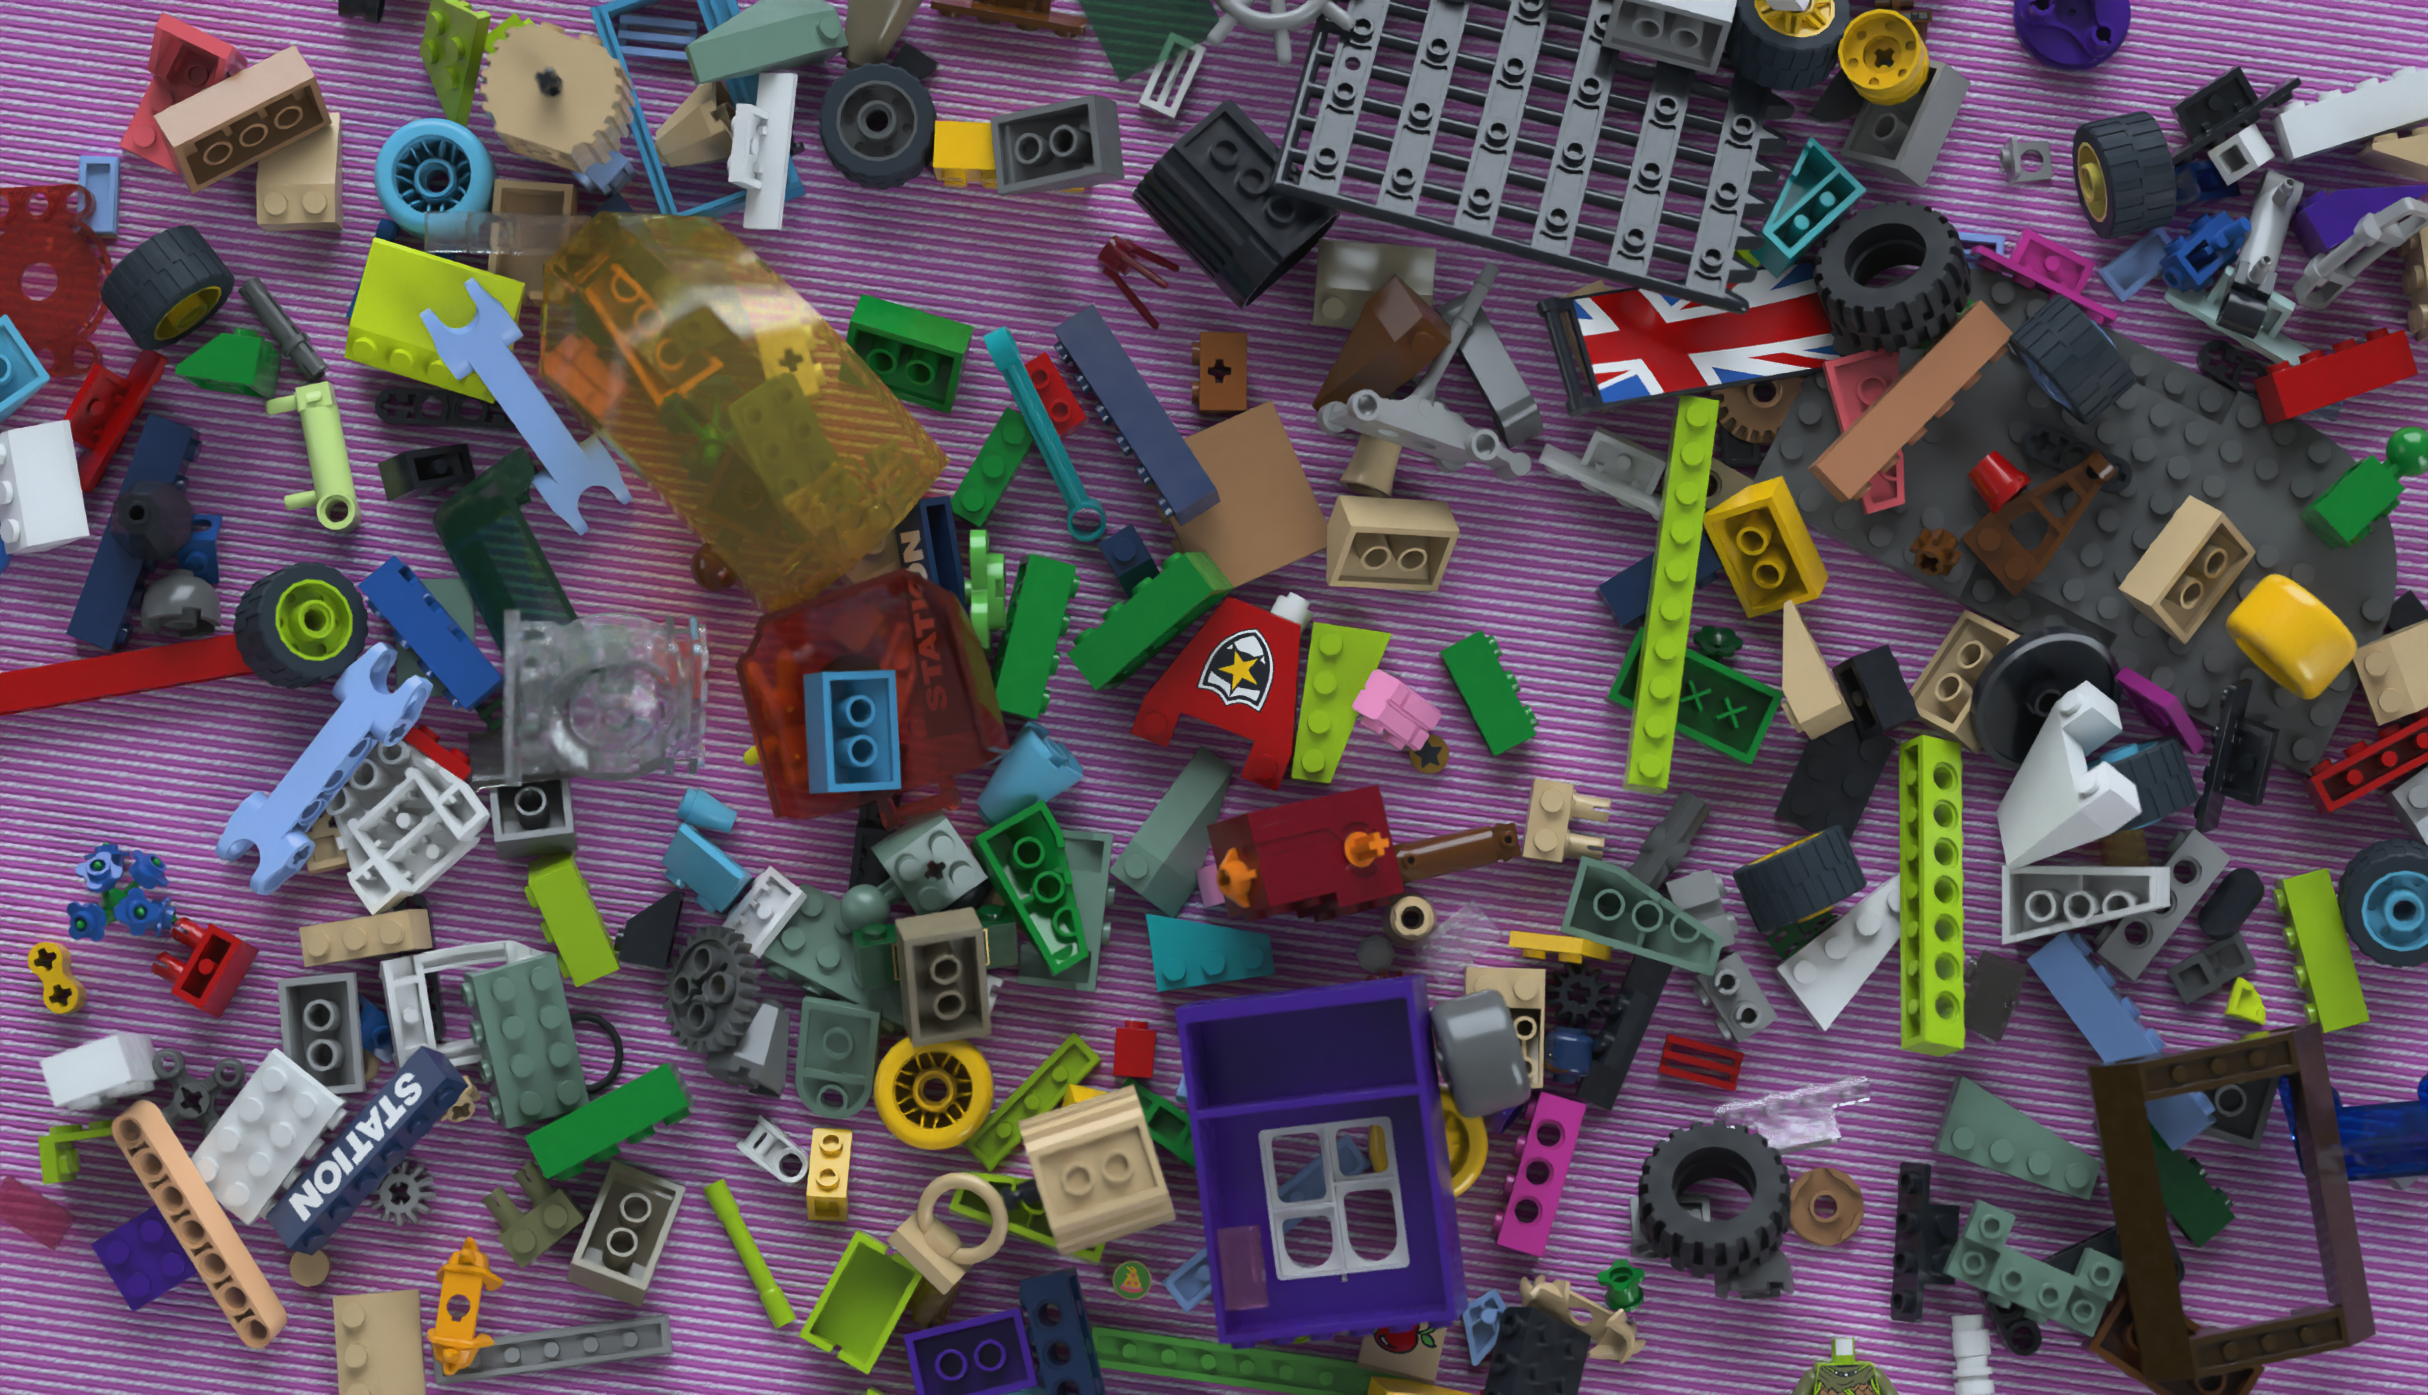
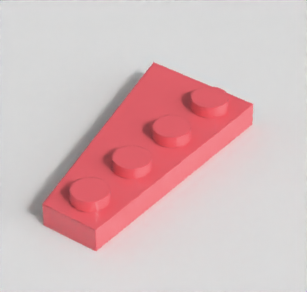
[1822,348,1905,515]

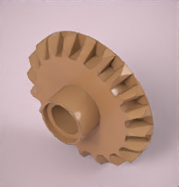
[1710,376,1807,444]

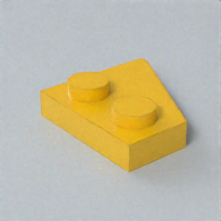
[1509,931,1612,964]

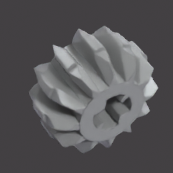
[370,1159,437,1227]

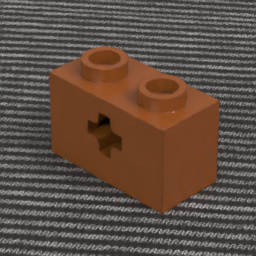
[1192,332,1247,415]

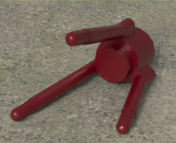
[1097,235,1180,329]

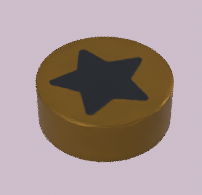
[1409,734,1449,774]

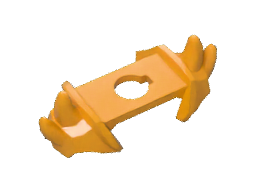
[426,1237,504,1376]

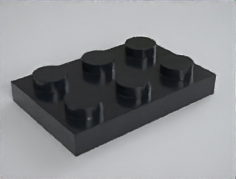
[1774,720,1896,842]

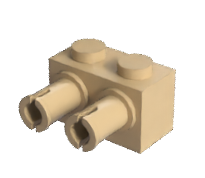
[1520,778,1611,864]

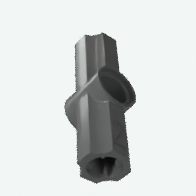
[1627,790,1712,891]

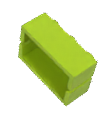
[799,1229,923,1374]

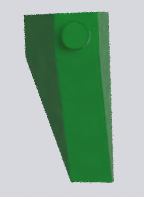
[969,800,1089,976]

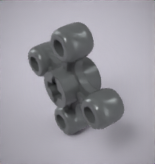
[152,1048,246,1140]

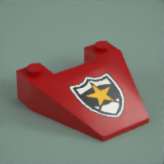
[1130,595,1301,791]

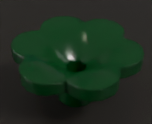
[1693,625,1743,663]

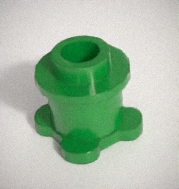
[1597,1259,1645,1313]

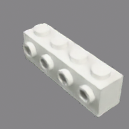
[2272,66,2428,165]

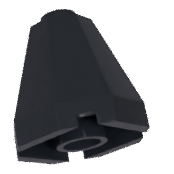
[110,480,195,562]

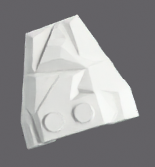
[326,739,490,915]

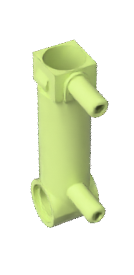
[265,381,362,534]

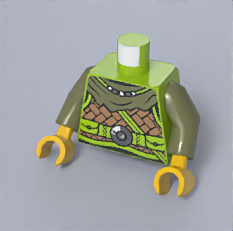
[1791,1338,1899,1395]

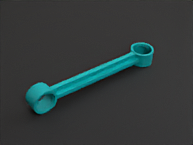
[984,326,1106,542]

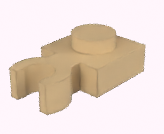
[306,809,350,875]

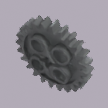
[662,925,761,1055]

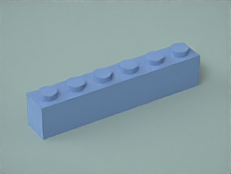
[2027,931,2216,1151]

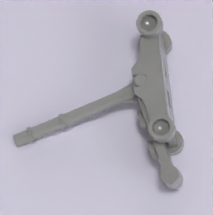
[1317,263,1531,481]

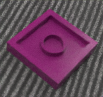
[2115,666,2206,755]

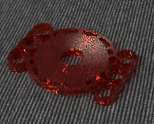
[0,184,113,378]

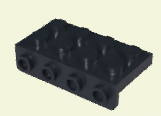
[1483,1307,1591,1395]

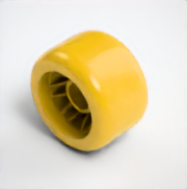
[2226,574,2357,700]
[874,1036,995,1150]
[1367,1086,1488,1198]

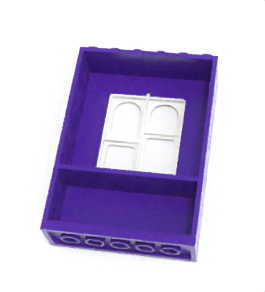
[1175,974,1469,1349]

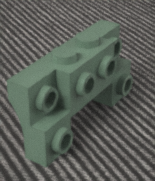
[1017,829,1116,992]
[1942,1200,2124,1337]

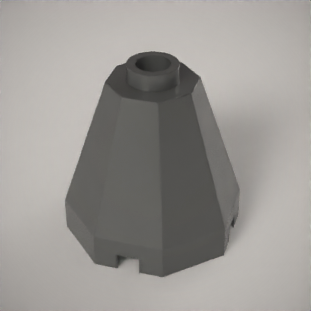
[705,998,790,1099]

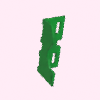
[1766,911,1837,960]

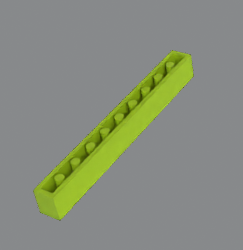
[1622,395,1719,795]

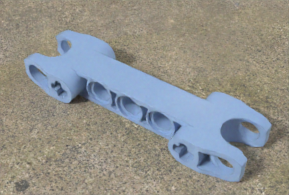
[420,277,633,536]
[215,642,433,896]

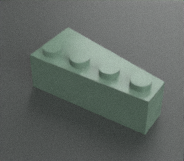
[1932,1075,2101,1201]

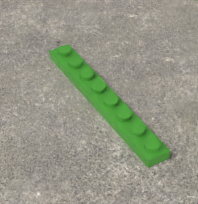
[1092,1325,1406,1395]

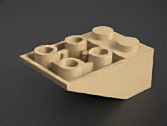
[2355,126,2428,183]
[1463,967,1546,1088]

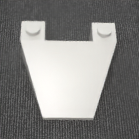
[1996,680,2141,870]

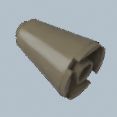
[841,0,923,69]

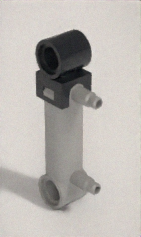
[2215,169,2304,339]

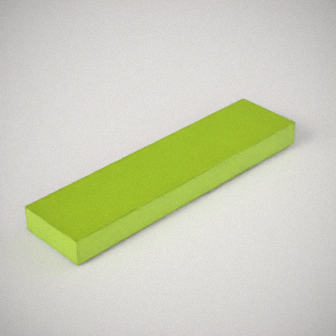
[963,1032,1102,1172]

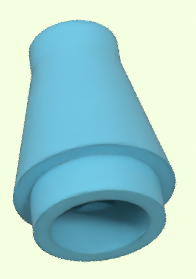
[676,787,737,833]

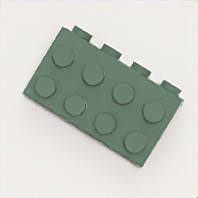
[761,882,905,1036]
[460,952,590,1129]

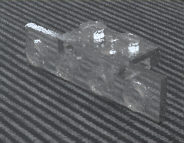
[1713,1075,1870,1155]

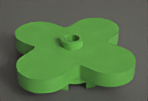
[965,530,1007,654]

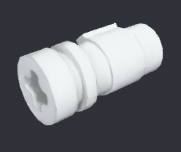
[1951,1314,1995,1395]

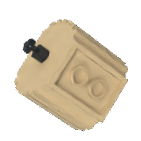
[480,22,635,175]
[1001,1085,1176,1256]

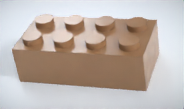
[154,45,332,194]

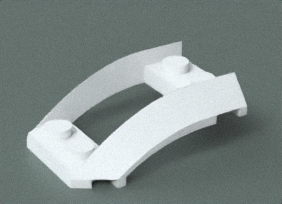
[378,940,546,1070]

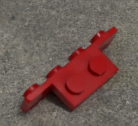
[62,349,168,494]

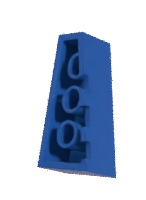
[358,555,507,712]

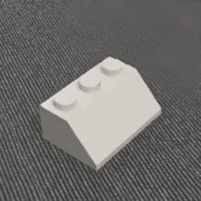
[0,420,90,554]

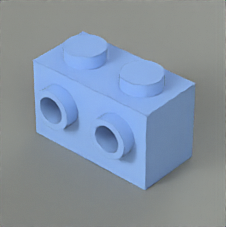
[570,150,637,199]

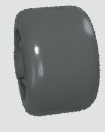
[1430,989,1531,1119]

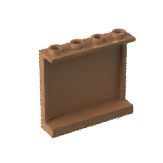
[1147,400,1327,589]

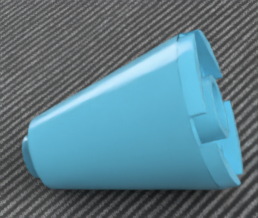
[977,720,1084,827]

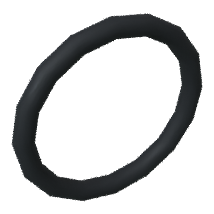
[570,1012,624,1093]

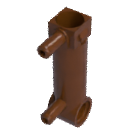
[1393,822,1521,884]

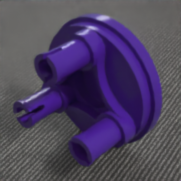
[2013,0,2131,72]

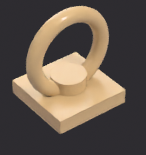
[887,1172,1008,1295]

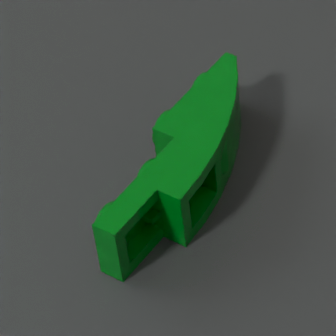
[1120,1077,1197,1172]

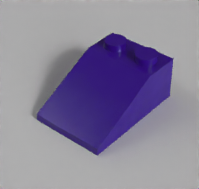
[2289,185,2428,260]

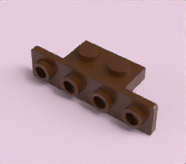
[930,0,1088,38]

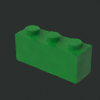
[951,407,1036,530]
[1438,630,1539,759]

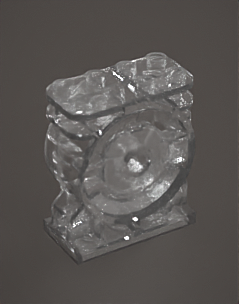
[502,610,709,786]

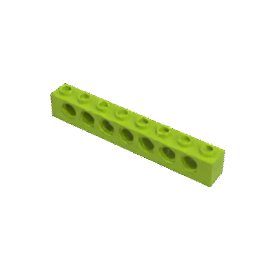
[1899,735,1966,1057]

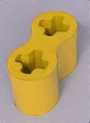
[27,942,87,1014]

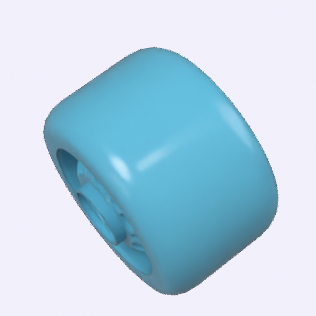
[374,118,498,242]

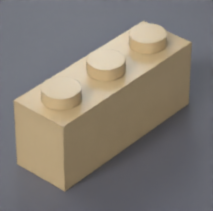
[299,909,433,967]

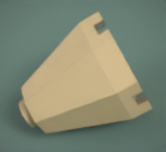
[654,81,736,168]

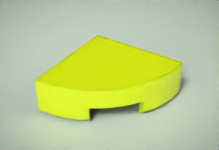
[2224,976,2266,1026]

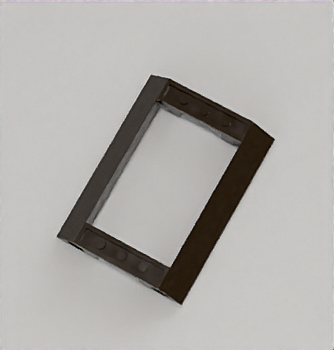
[2086,1021,2376,1382]

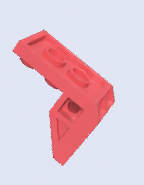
[119,12,248,176]

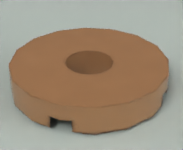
[1789,1167,1864,1246]

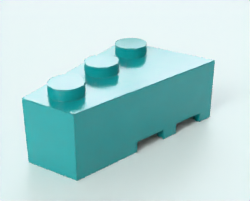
[1749,136,1867,279]
[1146,914,1275,992]

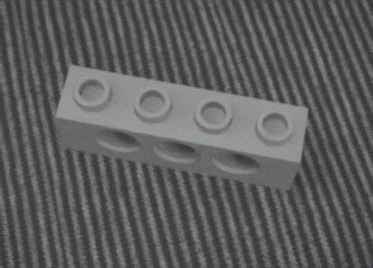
[2092,828,2232,982]

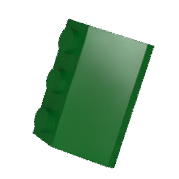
[838,294,974,414]
[175,328,282,400]

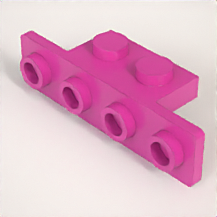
[1969,229,2119,326]

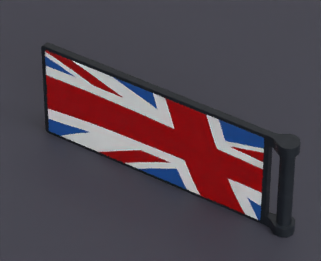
[1536,259,1844,417]

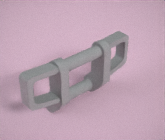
[2292,197,2428,310]

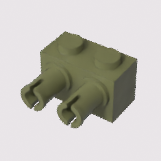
[481,1161,589,1269]

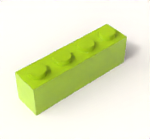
[2272,868,2370,1033]

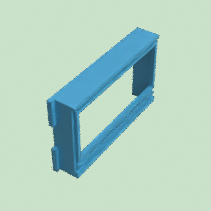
[590,0,806,241]

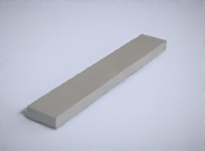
[431,1314,673,1385]

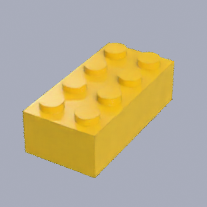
[933,121,1093,193]

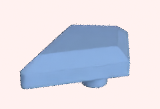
[1462,1288,1507,1366]

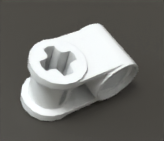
[736,1114,810,1183]

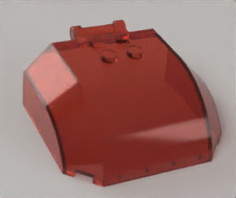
[735,567,1011,831]

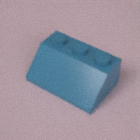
[803,670,901,794]

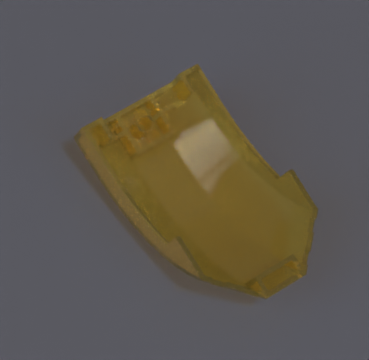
[537,211,951,622]

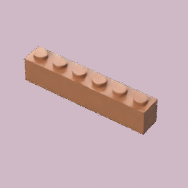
[1807,300,2013,503]

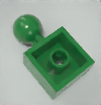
[2299,426,2428,550]

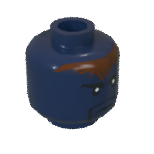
[1543,1025,1594,1084]

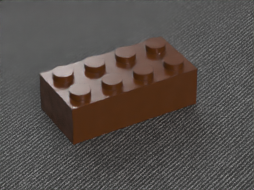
[2080,1279,2265,1395]

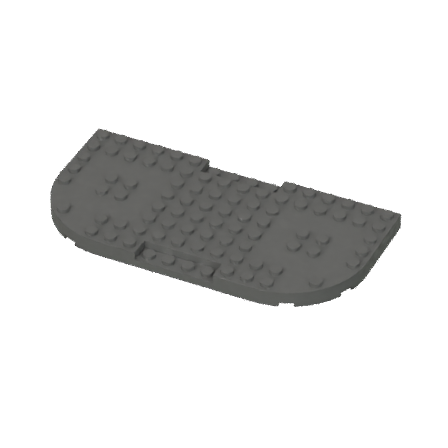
[1752,268,2397,778]

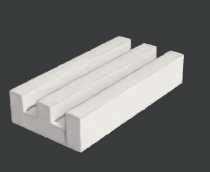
[1139,32,1206,121]

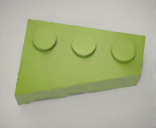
[524,851,620,988]

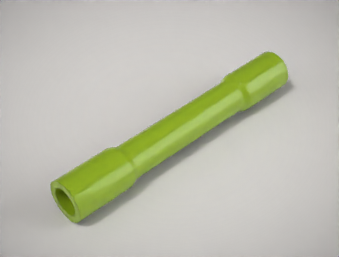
[703,1178,797,1329]

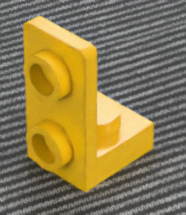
[806,1128,852,1222]

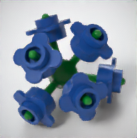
[66,842,177,942]

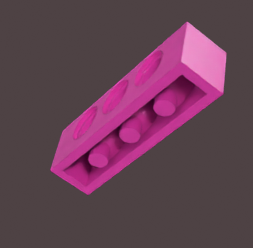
[1490,1091,1587,1257]

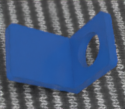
[177,514,222,584]
[358,991,394,1063]

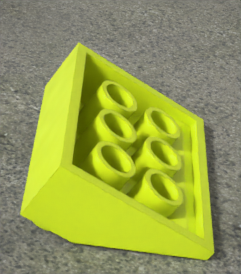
[344,237,525,404]

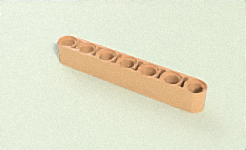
[111,1100,287,1349]

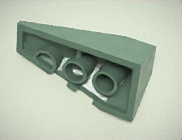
[684,0,849,85]
[1109,745,1233,918]
[1560,856,1724,977]

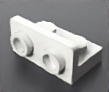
[722,866,808,958]

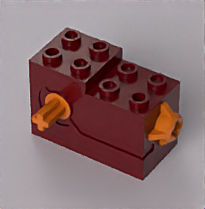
[1206,785,1405,923]

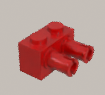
[151,917,259,1019]

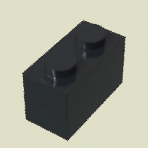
[1832,644,1920,741]

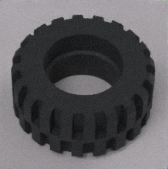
[1813,201,1972,353]
[1638,1120,1791,1279]

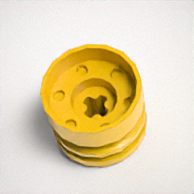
[1838,9,1930,106]

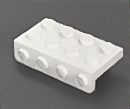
[190,1048,350,1226]

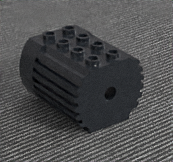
[1131,99,1341,310]

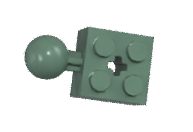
[840,803,988,931]

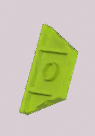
[420,0,491,127]

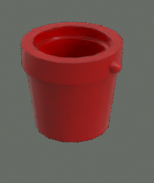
[1967,450,2033,515]

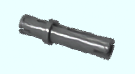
[238,276,330,383]

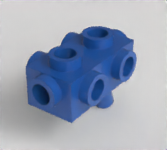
[2159,210,2251,293]

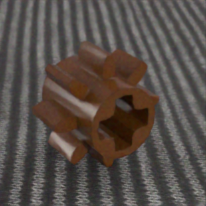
[1909,528,1962,576]

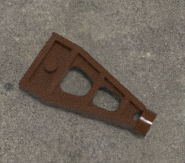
[1961,449,2117,596]

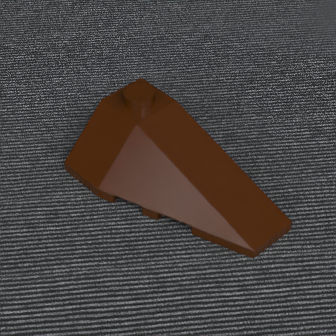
[1312,273,1451,412]

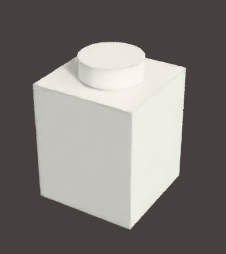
[2207,123,2275,186]

